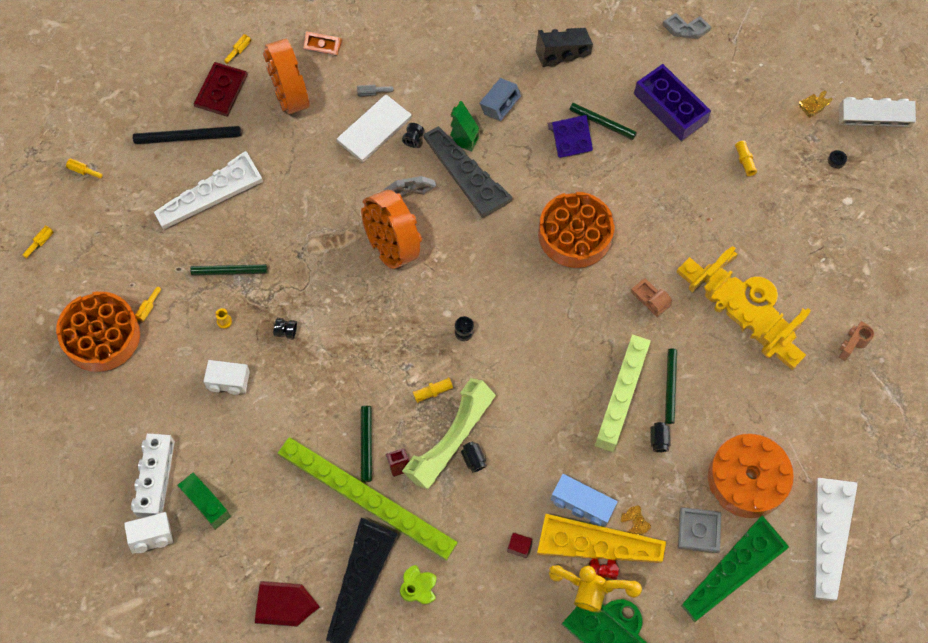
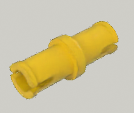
[735,141,757,177]
[413,377,453,403]

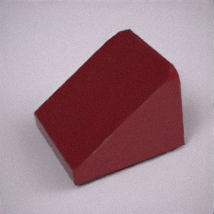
[385,448,409,477]
[507,533,532,558]

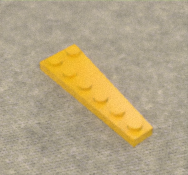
[537,514,666,563]

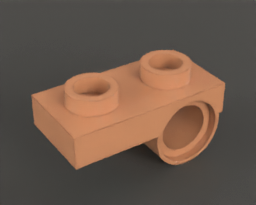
[631,278,672,318]
[839,321,874,361]

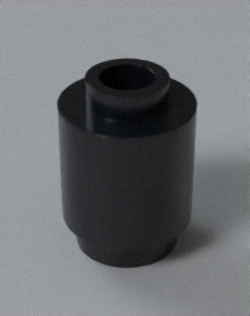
[650,422,671,453]
[461,441,487,473]

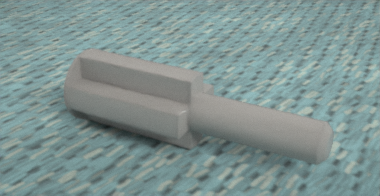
[357,85,393,96]

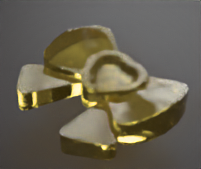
[621,505,651,535]

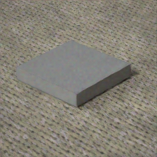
[678,507,721,553]

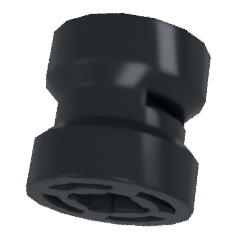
[402,122,424,148]
[454,316,474,341]
[273,317,297,340]

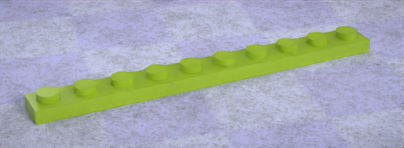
[278,437,458,561]

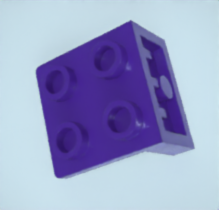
[547,115,593,158]

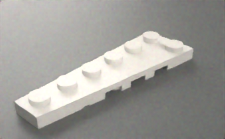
[154,151,263,230]
[814,478,857,601]

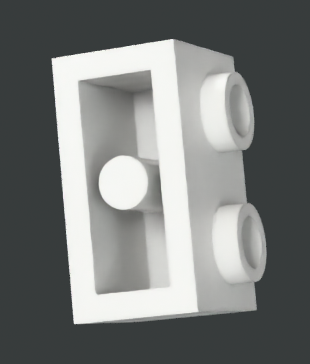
[204,360,250,395]
[124,512,173,554]

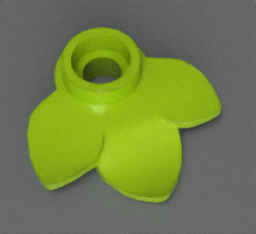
[400,565,437,604]

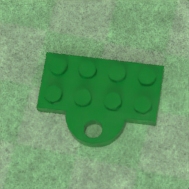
[561,599,647,643]

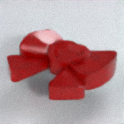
[589,559,619,580]

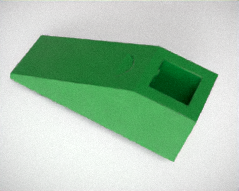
[450,101,479,152]

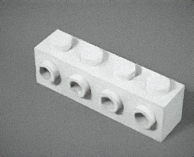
[839,97,916,127]
[131,434,175,518]

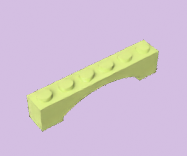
[595,334,651,452]
[402,378,496,489]

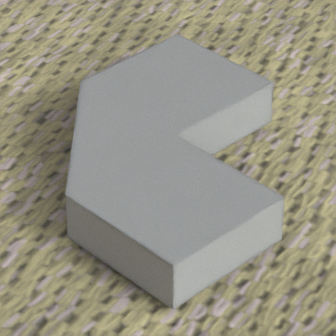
[662,13,711,39]
[384,176,436,197]

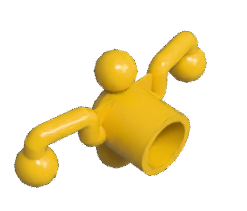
[549,565,642,612]

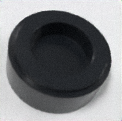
[828,150,847,169]

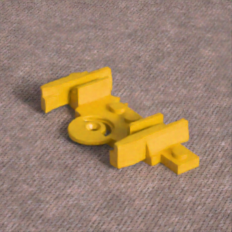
[677,246,811,370]

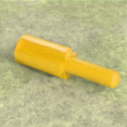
[224,34,251,64]
[66,158,103,179]
[22,225,54,258]
[135,287,161,322]

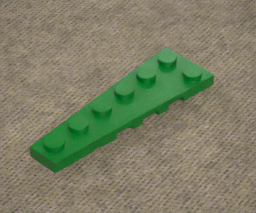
[681,515,789,622]

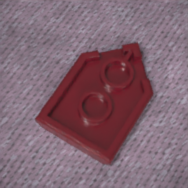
[255,581,320,627]

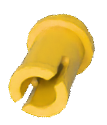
[215,308,232,329]

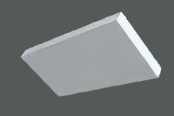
[337,95,412,163]

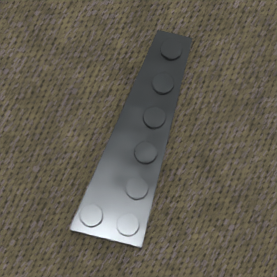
[423,126,513,218]

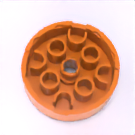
[263,38,310,115]
[361,189,422,269]
[538,192,615,268]
[56,291,140,372]
[708,434,794,518]

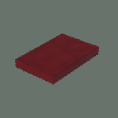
[193,62,248,117]

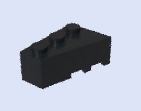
[536,28,593,67]

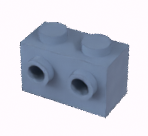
[479,78,521,121]

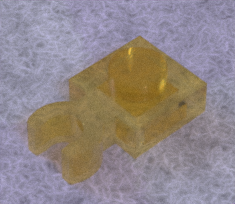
[799,91,833,118]

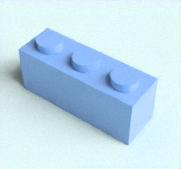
[551,474,618,527]

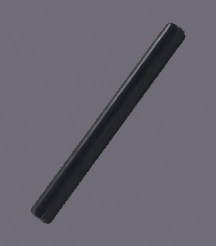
[133,126,241,144]

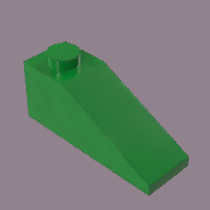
[177,472,231,530]

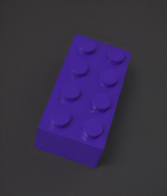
[634,64,711,141]

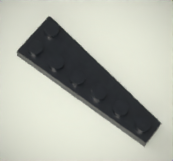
[326,518,398,643]

